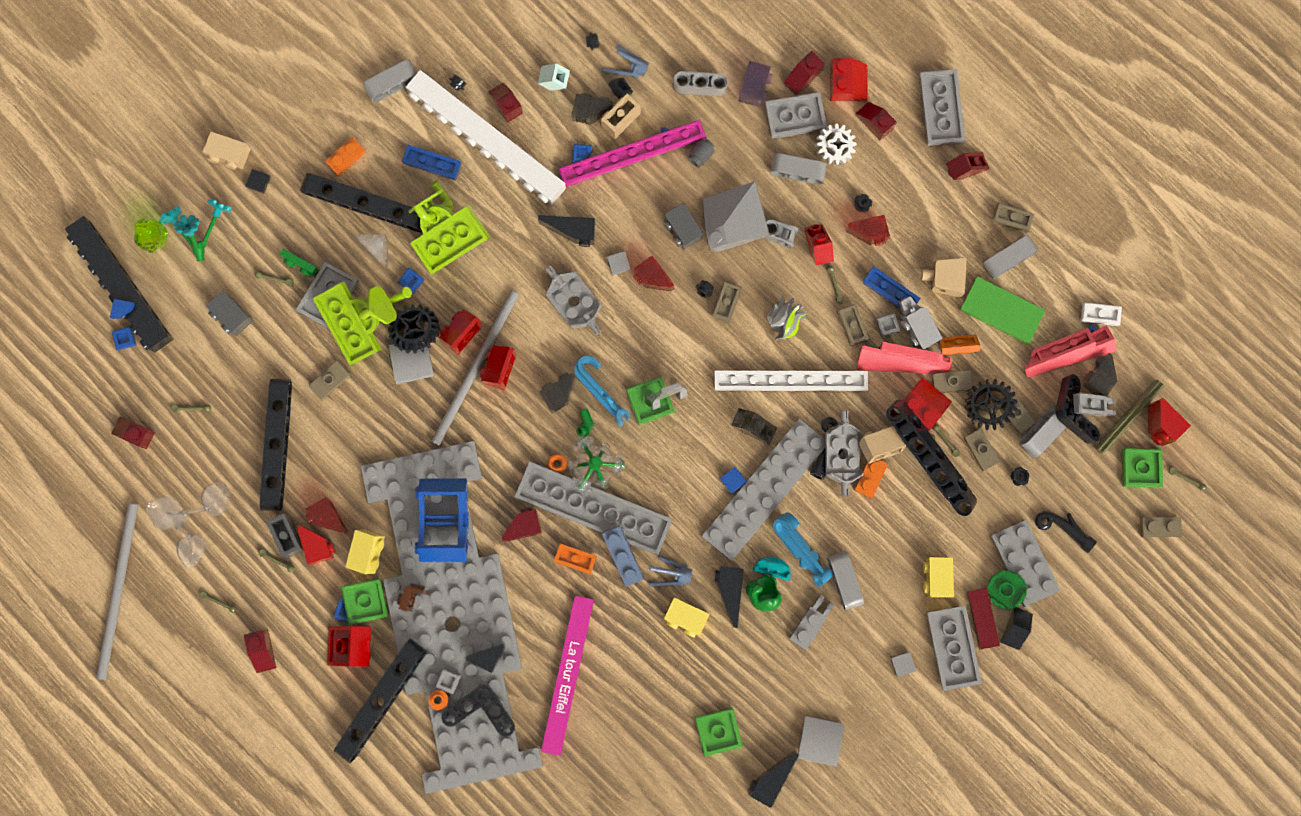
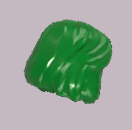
[746,575,782,612]

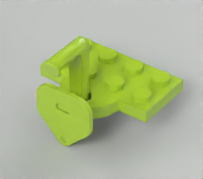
[409,180,490,275]
[312,281,412,366]

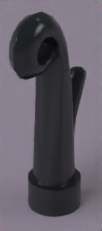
[810,417,843,480]
[1035,511,1097,553]

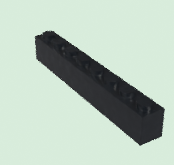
[65,216,174,353]

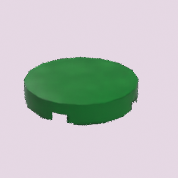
[987,570,1027,609]

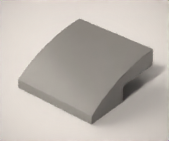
[389,344,434,384]
[797,716,844,767]

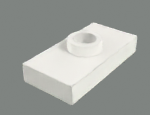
[1081,302,1122,326]

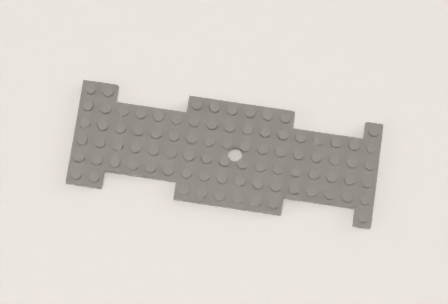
[361,441,543,794]

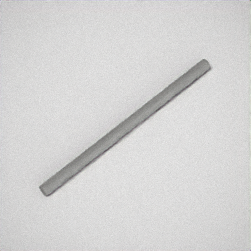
[431,291,519,445]
[96,504,138,680]

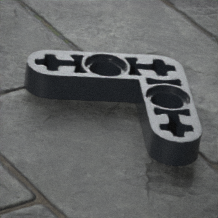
[1055,374,1100,444]
[442,685,515,737]

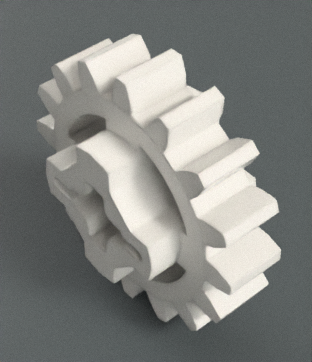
[815,124,857,166]

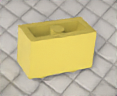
[346,529,385,574]
[923,558,954,598]
[664,598,710,637]

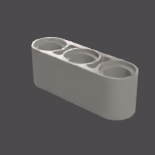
[363,60,417,103]
[673,71,728,96]
[770,153,827,184]
[983,235,1039,279]
[1019,405,1066,458]
[827,551,864,611]

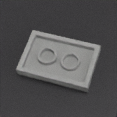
[765,92,827,139]
[296,262,359,329]

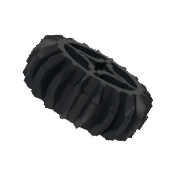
[388,304,440,354]
[965,379,1018,431]

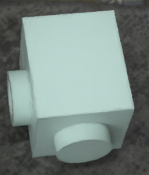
[538,63,570,91]

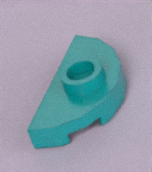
[753,557,791,581]

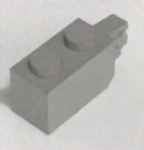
[899,296,943,350]

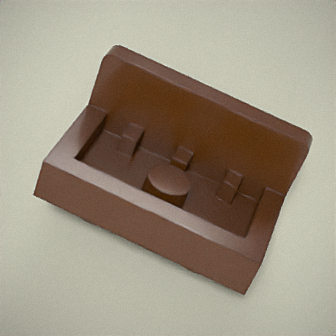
[397,583,429,612]

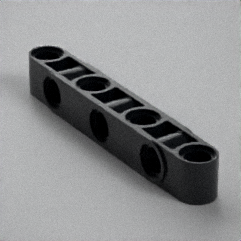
[300,173,422,232]
[260,379,292,511]
[886,400,977,516]
[334,639,427,763]

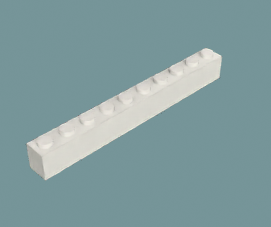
[406,70,566,205]

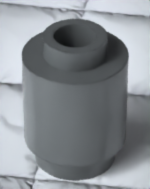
[688,139,715,168]

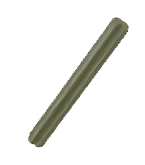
[1096,380,1164,454]

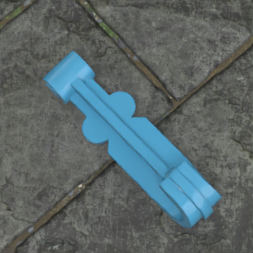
[574,356,630,427]
[773,512,834,587]

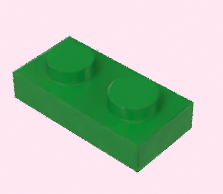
[280,249,319,277]

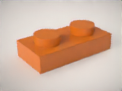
[325,137,366,177]
[938,334,980,355]
[854,460,888,499]
[554,544,597,575]

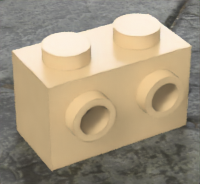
[601,94,641,139]
[203,132,251,170]
[859,425,906,464]

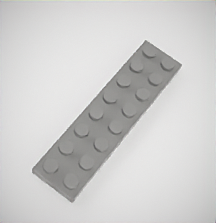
[702,419,826,561]
[515,461,673,555]

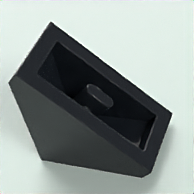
[1000,607,1033,650]
[465,644,506,673]

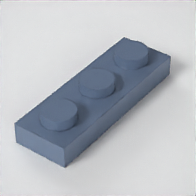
[602,525,644,587]

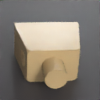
[921,258,966,298]

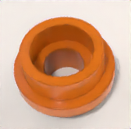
[548,454,567,473]
[428,690,449,710]

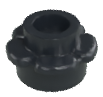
[586,32,599,50]
[449,74,467,91]
[854,194,872,212]
[696,280,714,298]
[1010,467,1030,486]

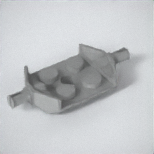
[545,265,602,335]
[826,411,864,496]

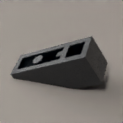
[538,215,596,247]
[714,566,744,628]
[748,752,799,808]

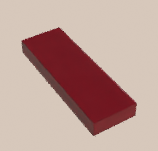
[967,588,1000,650]

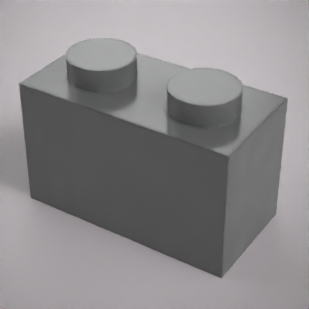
[663,203,704,250]
[206,290,253,336]
[266,513,304,558]

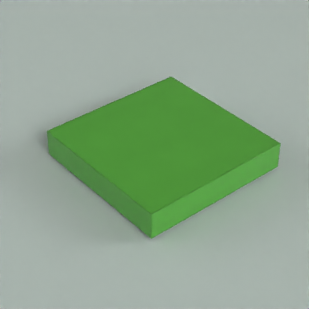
[626,376,675,425]
[1122,448,1163,488]
[341,579,388,626]
[695,708,743,757]

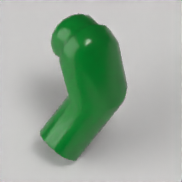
[576,409,594,437]

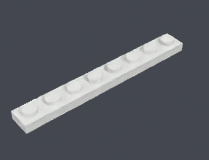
[715,371,868,391]

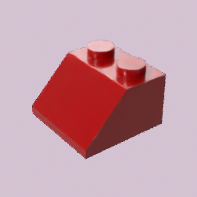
[830,58,868,101]
[438,309,483,355]
[480,345,517,391]
[903,377,952,431]
[1148,398,1191,446]
[327,626,372,667]

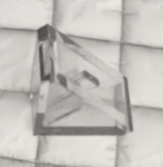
[356,235,388,268]

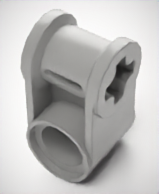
[763,220,799,248]

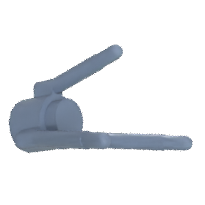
[602,45,649,79]
[649,556,692,586]

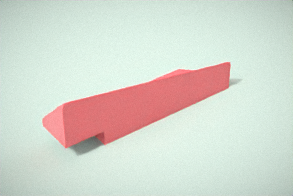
[1024,325,1116,378]
[856,342,952,374]

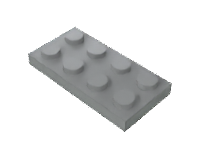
[919,70,965,146]
[990,520,1060,607]
[926,606,982,691]

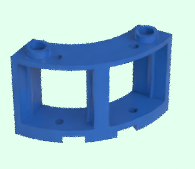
[415,478,469,562]

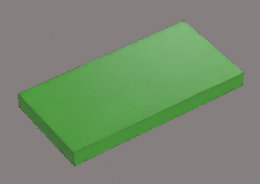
[960,276,1046,344]

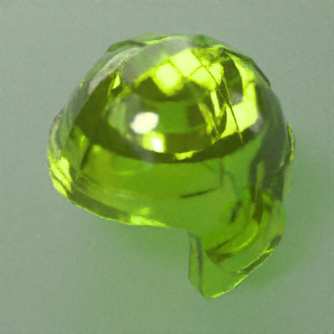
[134,218,168,253]

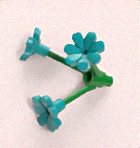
[159,199,232,262]

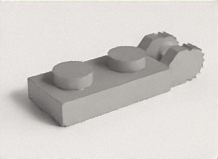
[1073,393,1116,416]
[789,595,834,650]

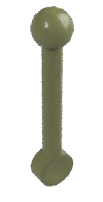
[827,265,844,303]
[255,271,294,287]
[171,405,211,413]
[932,424,960,457]
[1169,467,1206,491]
[258,549,295,573]
[199,591,237,613]

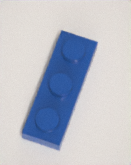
[402,145,462,181]
[862,267,921,309]

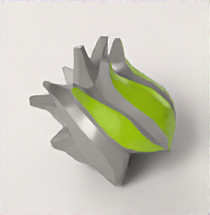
[767,296,807,340]

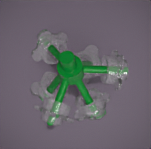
[568,436,625,492]

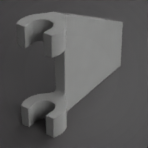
[646,382,687,410]

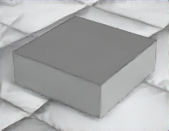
[607,251,631,275]
[876,313,900,337]
[891,652,916,677]
[435,668,462,694]

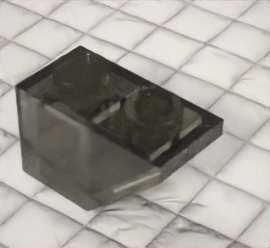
[571,93,613,125]
[1082,353,1117,397]
[540,372,575,414]
[731,408,777,445]

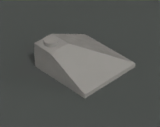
[703,181,770,253]

